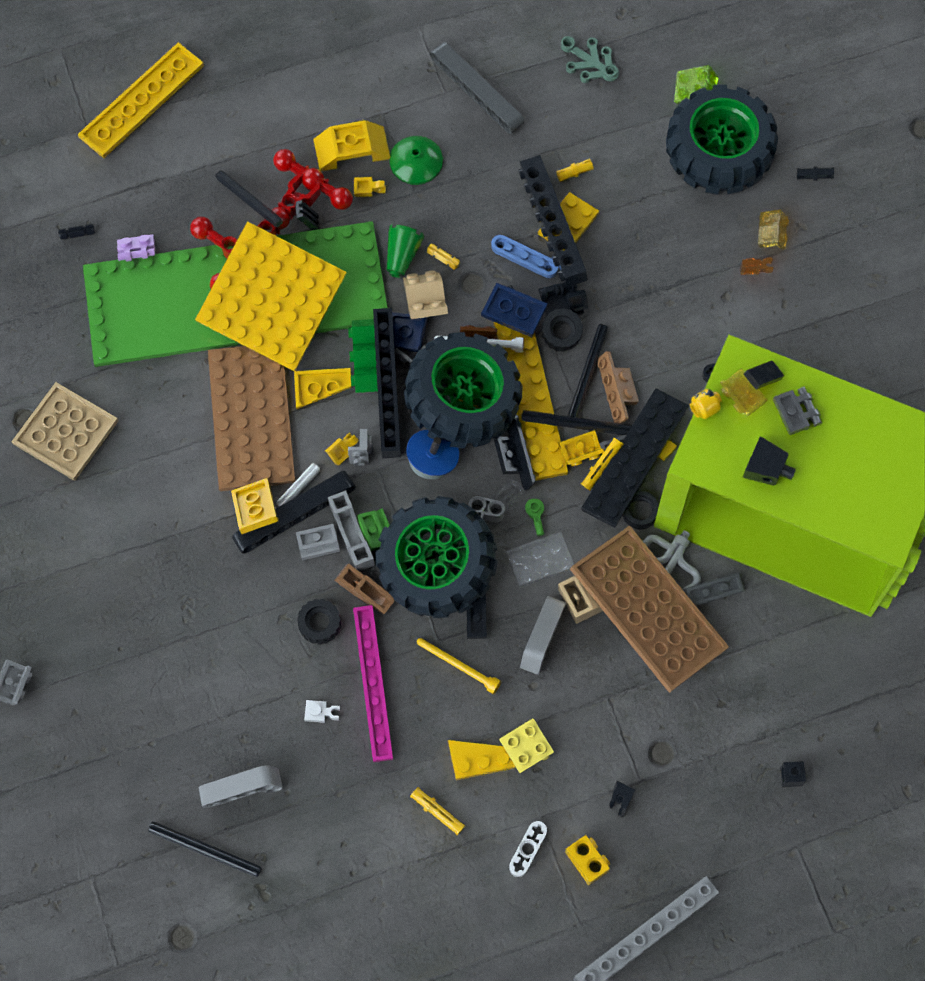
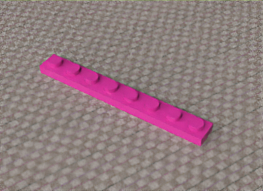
[353,605,393,763]

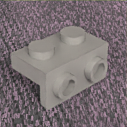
[348,429,373,466]
[0,659,32,706]

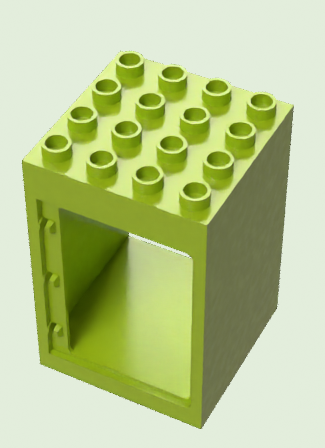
[654,335,925,617]

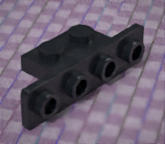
[494,415,535,491]

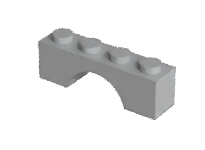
[328,491,375,572]

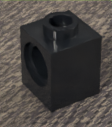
[780,761,806,787]

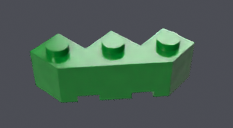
[348,319,378,393]

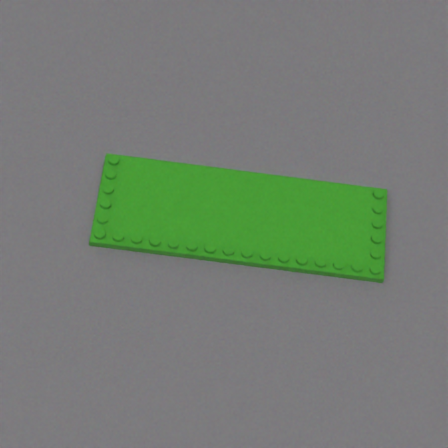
[83,221,387,367]

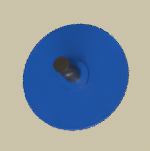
[406,430,459,480]

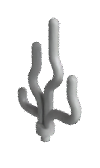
[643,530,701,590]

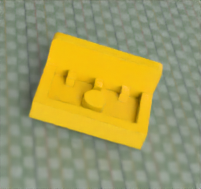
[558,430,604,467]

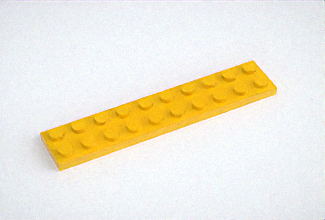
[494,322,568,481]

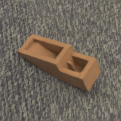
[334,564,395,614]

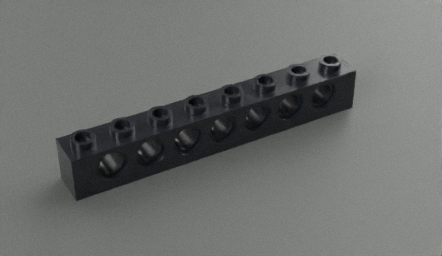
[518,155,588,287]
[373,308,401,459]

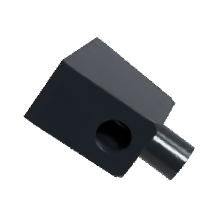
[743,436,796,485]

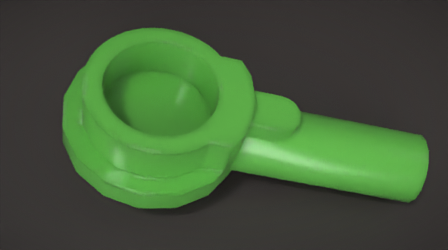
[525,499,544,536]

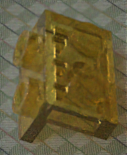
[758,209,789,250]
[720,368,768,416]

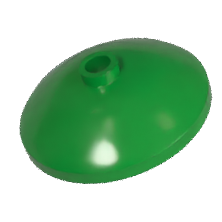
[389,136,443,185]

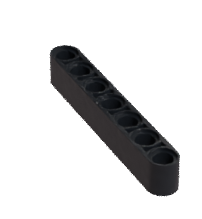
[232,471,356,554]

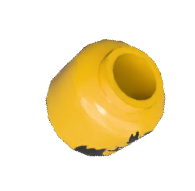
[690,389,722,419]

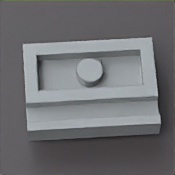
[296,524,340,561]

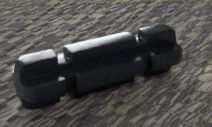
[58,224,95,240]

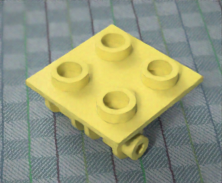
[499,718,554,773]

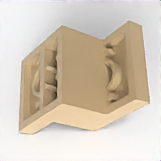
[403,271,448,319]

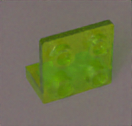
[674,65,718,104]

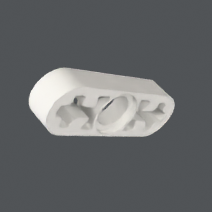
[509,821,547,877]

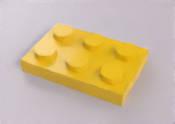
[538,192,599,251]
[231,478,278,534]

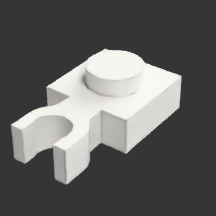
[304,700,340,723]

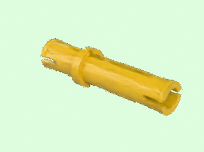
[581,438,624,491]
[410,787,465,835]

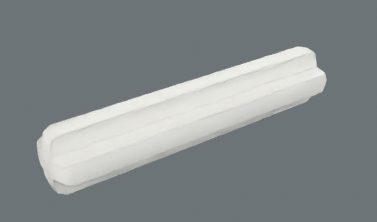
[276,463,320,507]

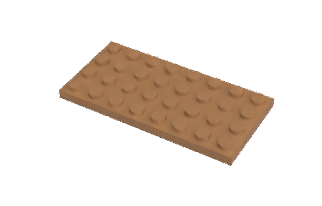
[208,346,295,491]
[570,526,729,693]

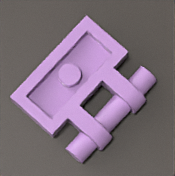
[117,234,155,262]

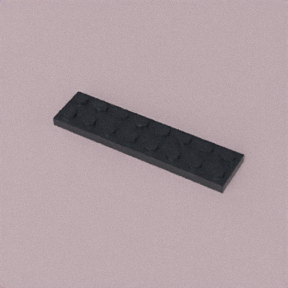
[581,388,689,528]

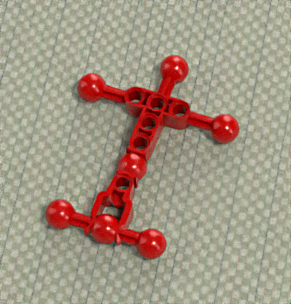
[190,149,353,289]

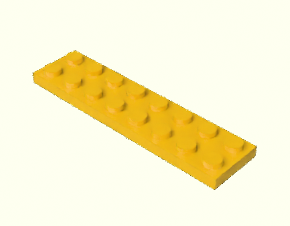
[78,42,204,158]

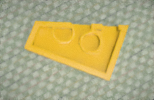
[294,368,352,409]
[448,740,515,780]

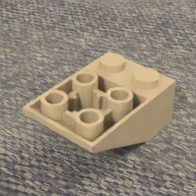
[558,576,603,624]

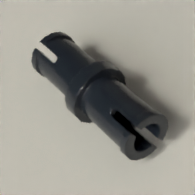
[797,166,834,181]

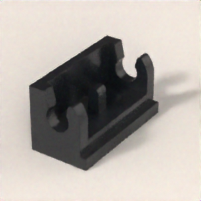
[609,781,635,817]

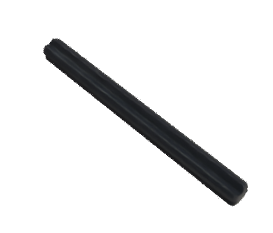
[215,170,283,227]
[568,324,608,417]
[521,410,632,435]
[148,822,262,877]

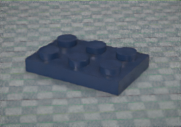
[481,283,547,337]

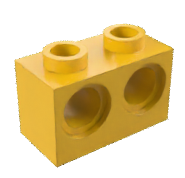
[565,835,610,886]

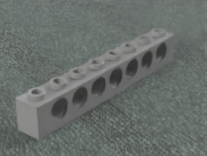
[573,876,719,981]

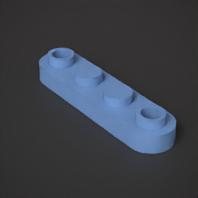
[491,235,558,278]

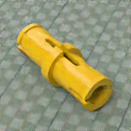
[556,158,594,182]

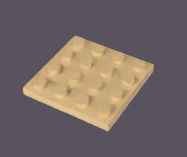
[11,382,119,481]

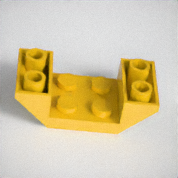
[313,120,390,171]

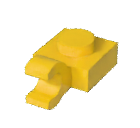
[354,177,386,197]
[325,433,359,466]

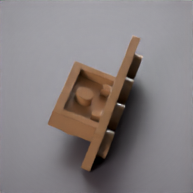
[597,351,639,424]

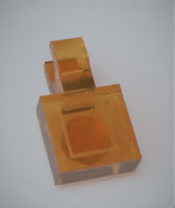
[740,257,773,275]

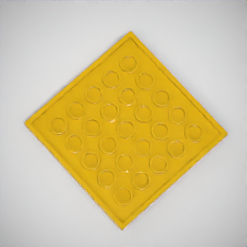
[195,221,347,371]

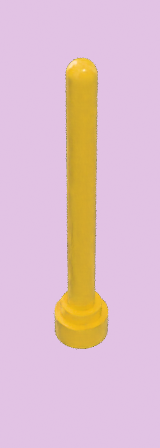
[417,638,502,695]

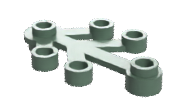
[561,36,619,83]

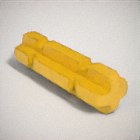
[427,244,460,269]

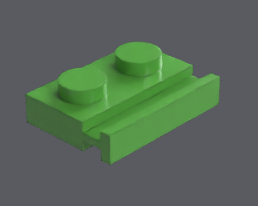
[356,508,390,551]

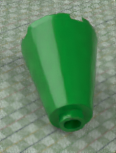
[387,225,425,278]

